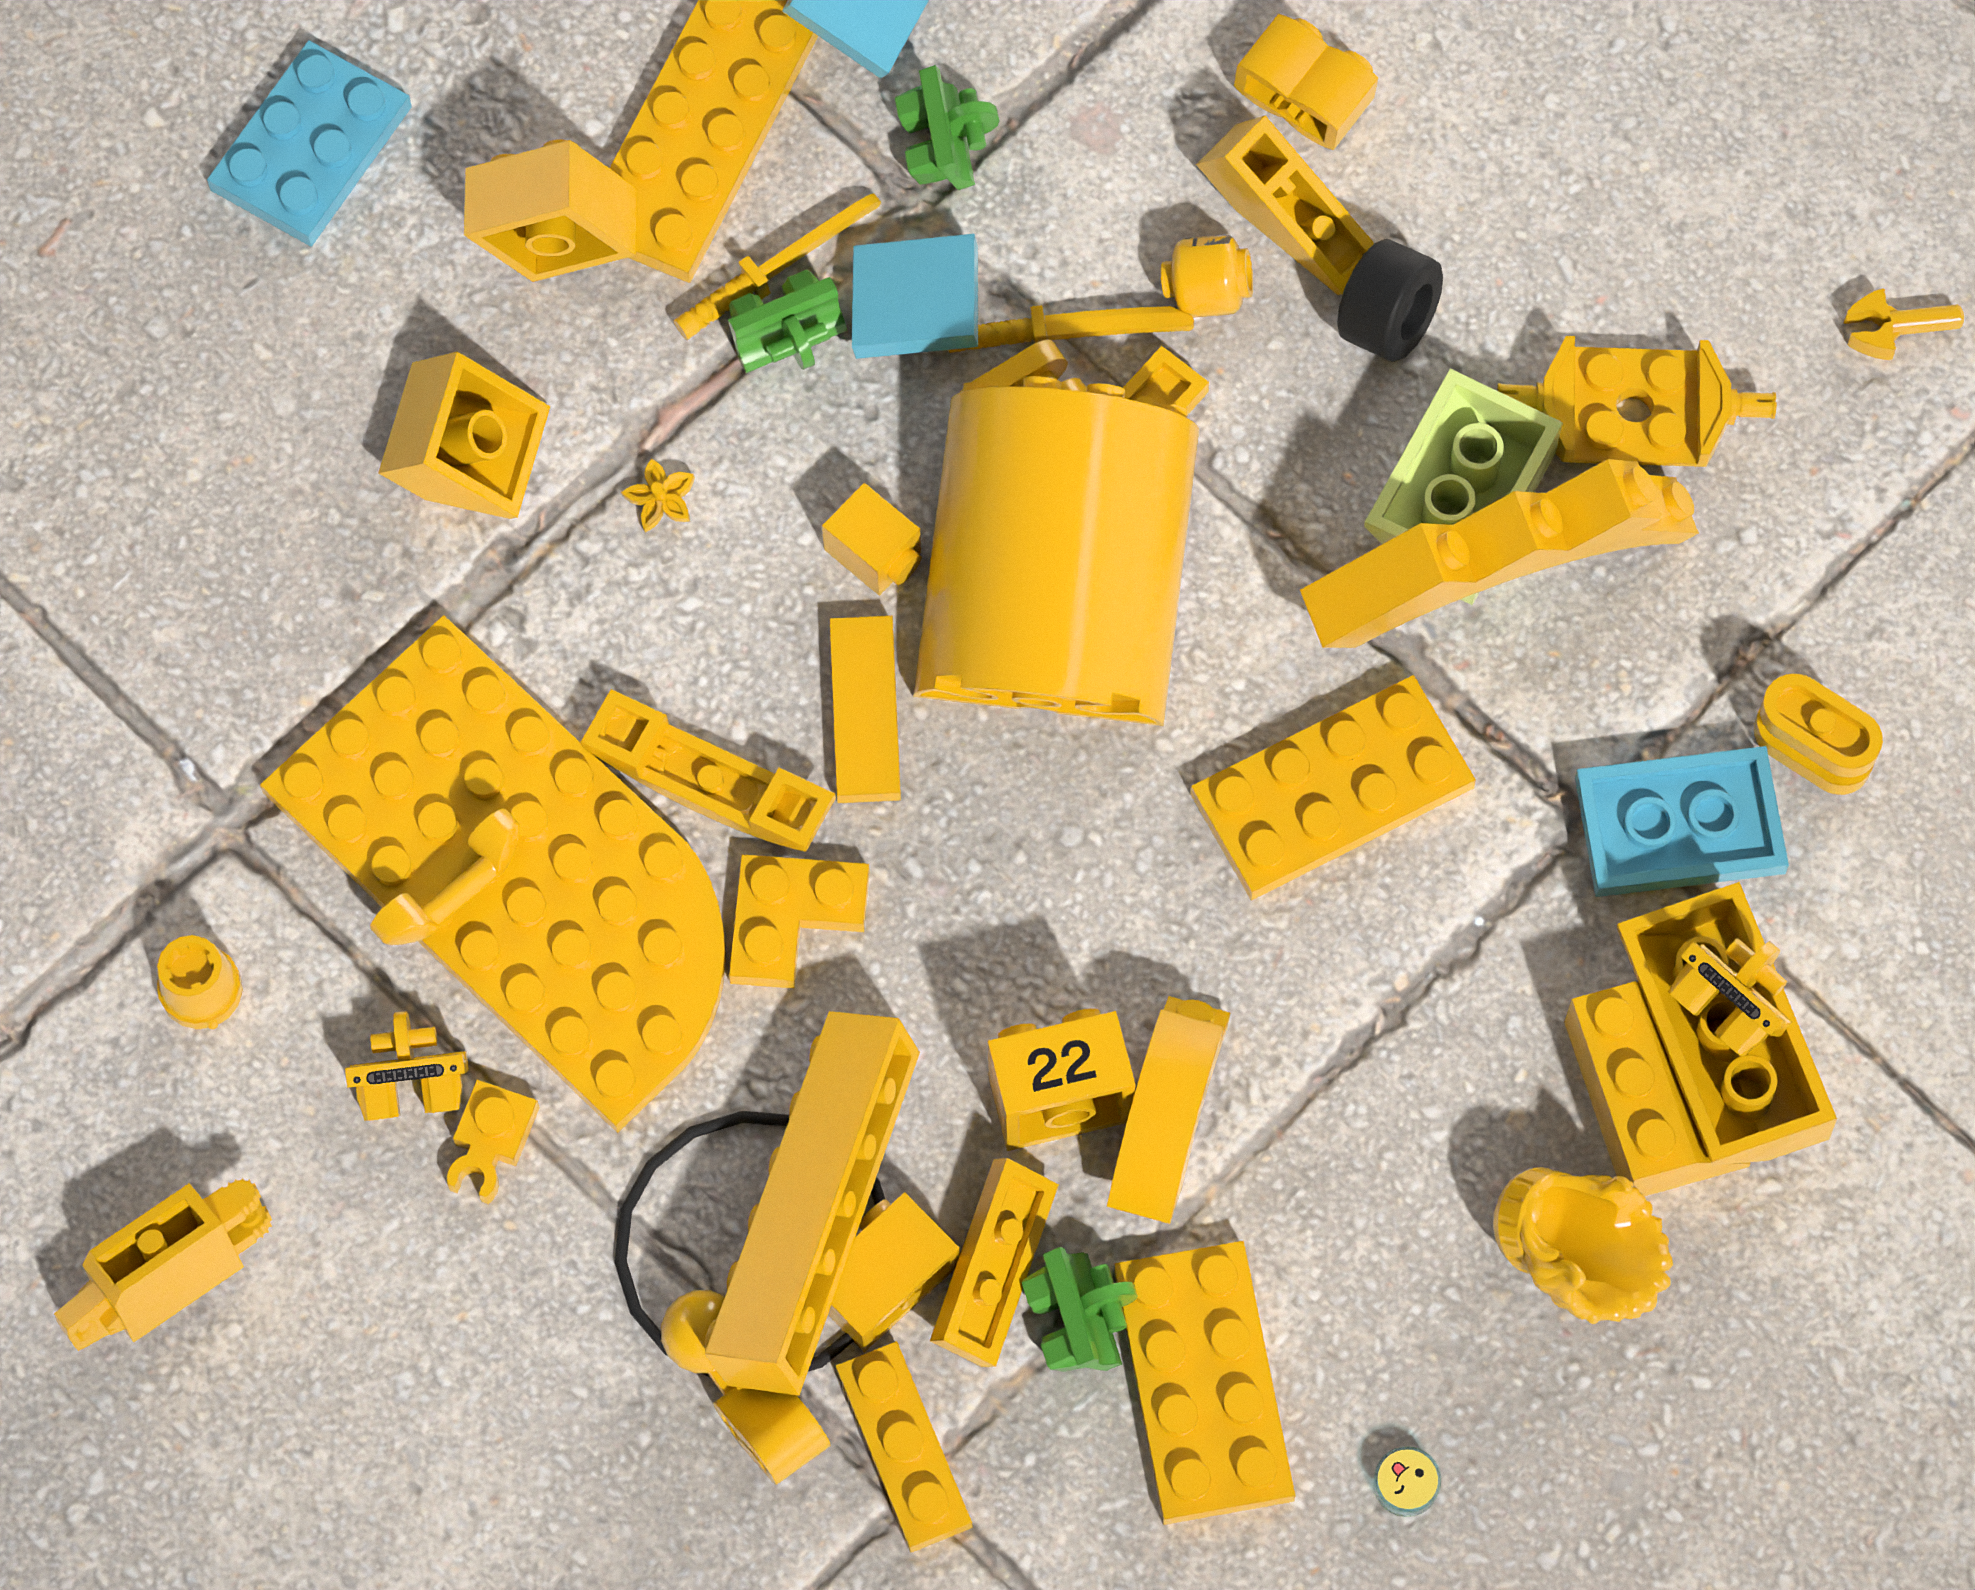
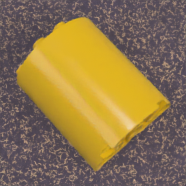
[913,376,1199,726]

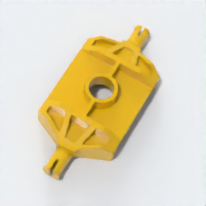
[1497,336,1777,467]

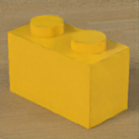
[828,1192,960,1353]

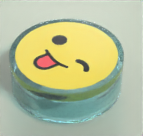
[1373,1446,1441,1517]

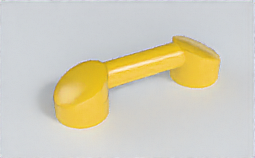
[370,809,520,945]

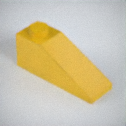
[1196,115,1374,295]

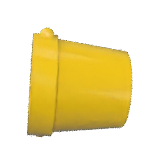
[157,935,243,1029]

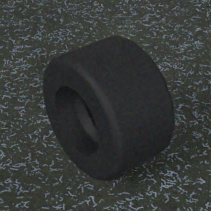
[1337,239,1443,362]

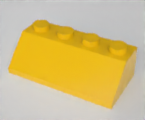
[1616,882,1837,1165]

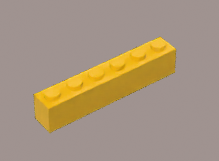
[704,1011,920,1396]

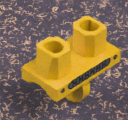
[1668,938,1792,1056]
[345,1011,469,1121]

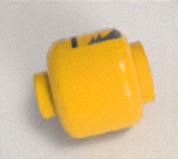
[1161,234,1253,318]

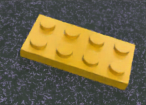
[1190,675,1476,901]
[1114,1240,1296,1525]

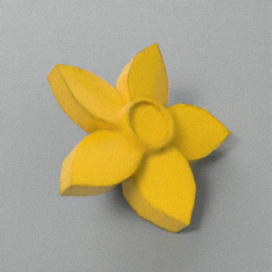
[621,458,695,533]

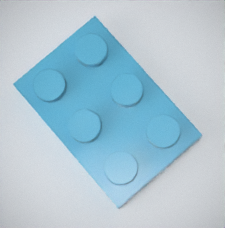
[207,40,412,247]
[1575,746,1789,897]

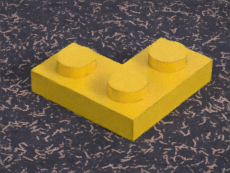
[729,854,870,989]

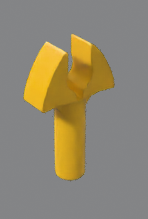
[1843,288,1964,360]

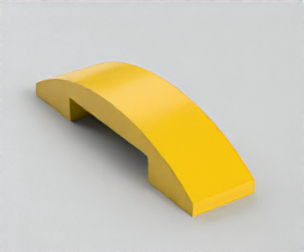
[580,689,836,852]

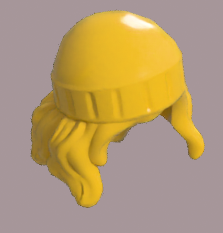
[1493,1167,1673,1324]

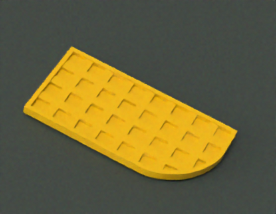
[260,615,726,1133]

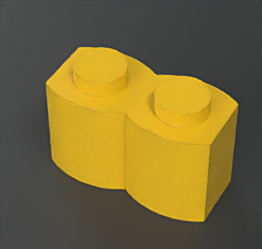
[1234,14,1378,150]

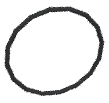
[615,1111,885,1379]

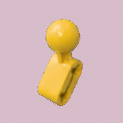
[661,1290,831,1485]

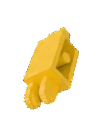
[54,1178,272,1351]

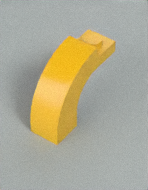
[1106,996,1231,1224]

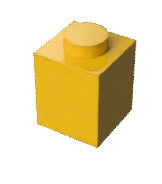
[822,482,922,596]

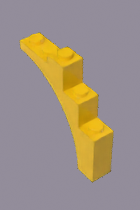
[1300,459,1699,648]

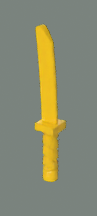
[673,193,881,340]
[949,305,1194,353]

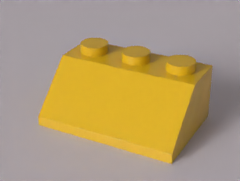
[1564,981,1751,1196]

